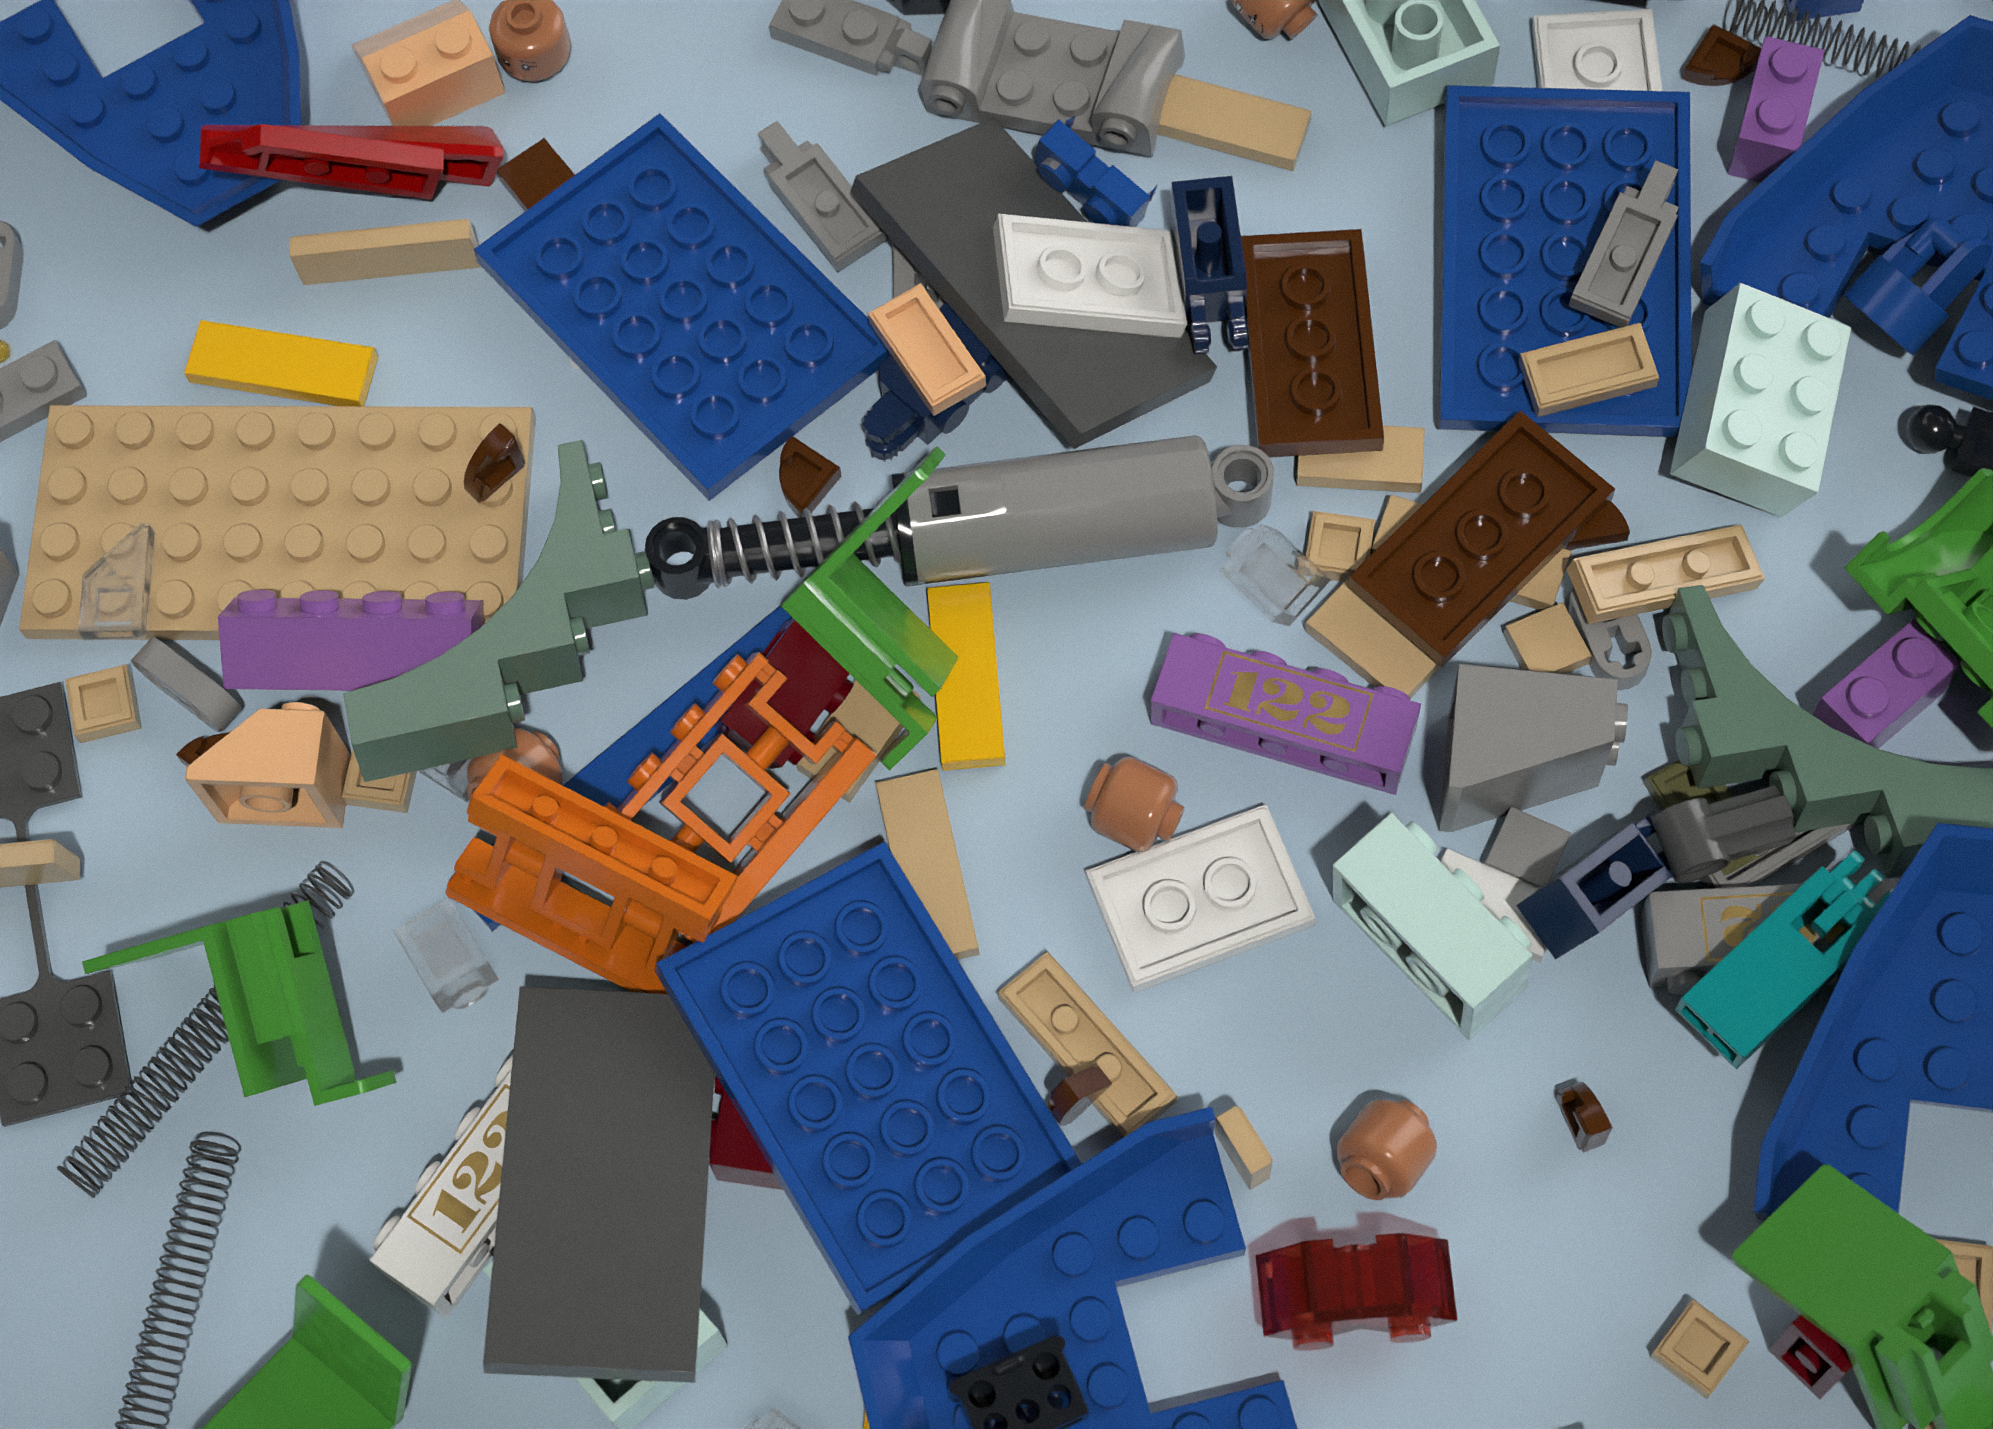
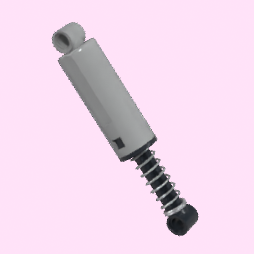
[645,435,1274,600]

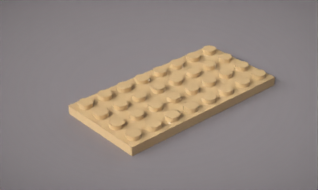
[19,405,536,640]

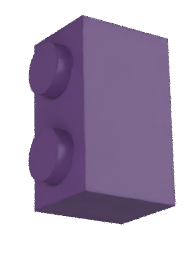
[1728,36,1825,183]
[1813,619,1960,749]

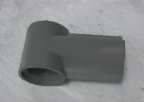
[1651,786,1796,883]

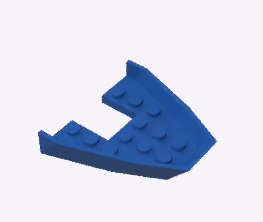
[0,0,301,227]
[1700,15,1993,401]
[1753,823,1993,1220]
[848,1107,1297,1429]

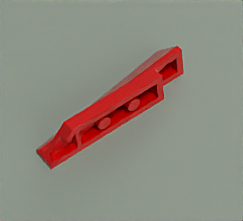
[199,124,503,200]

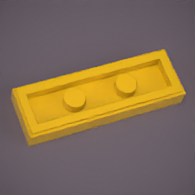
[184,320,378,406]
[927,582,1006,771]

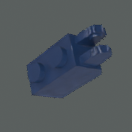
[1170,176,1248,354]
[862,302,1009,462]
[1516,811,1673,960]

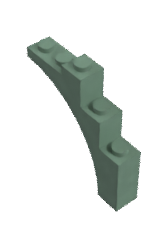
[343,440,654,782]
[1662,585,1993,878]

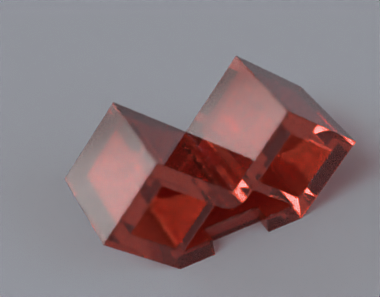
[1255,1233,1458,1351]

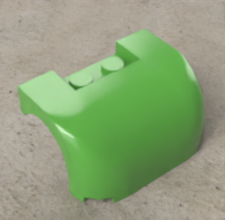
[1844,468,1993,729]

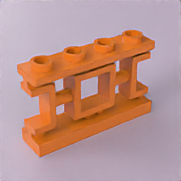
[603,652,877,944]
[445,754,738,994]

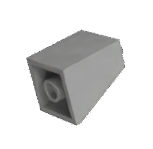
[1439,664,1628,832]

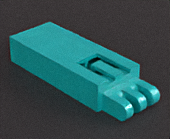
[1675,850,1894,1070]

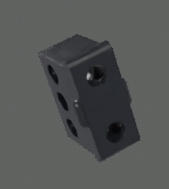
[948,1335,1090,1429]

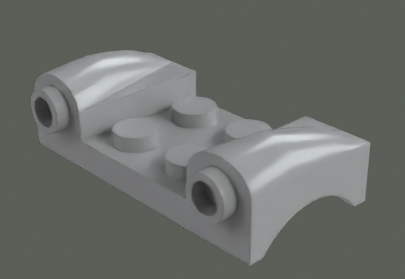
[920,0,1185,156]

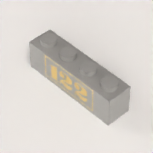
[1641,878,1900,995]

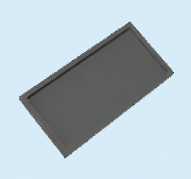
[851,118,1217,449]
[483,986,715,1383]

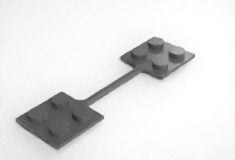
[0,682,132,1127]

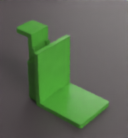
[781,446,959,771]
[82,900,397,1106]
[1732,1164,1993,1429]
[202,1274,412,1429]

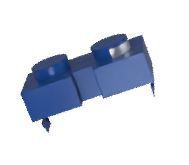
[1034,116,1157,227]

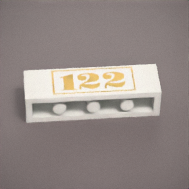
[369,1055,513,1319]

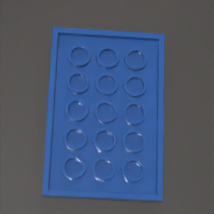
[1439,85,1692,437]
[474,113,891,501]
[654,842,1082,1316]

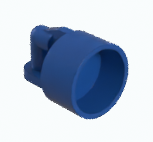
[1843,218,1992,356]

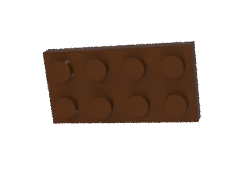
[1241,229,1384,457]
[1348,410,1615,667]

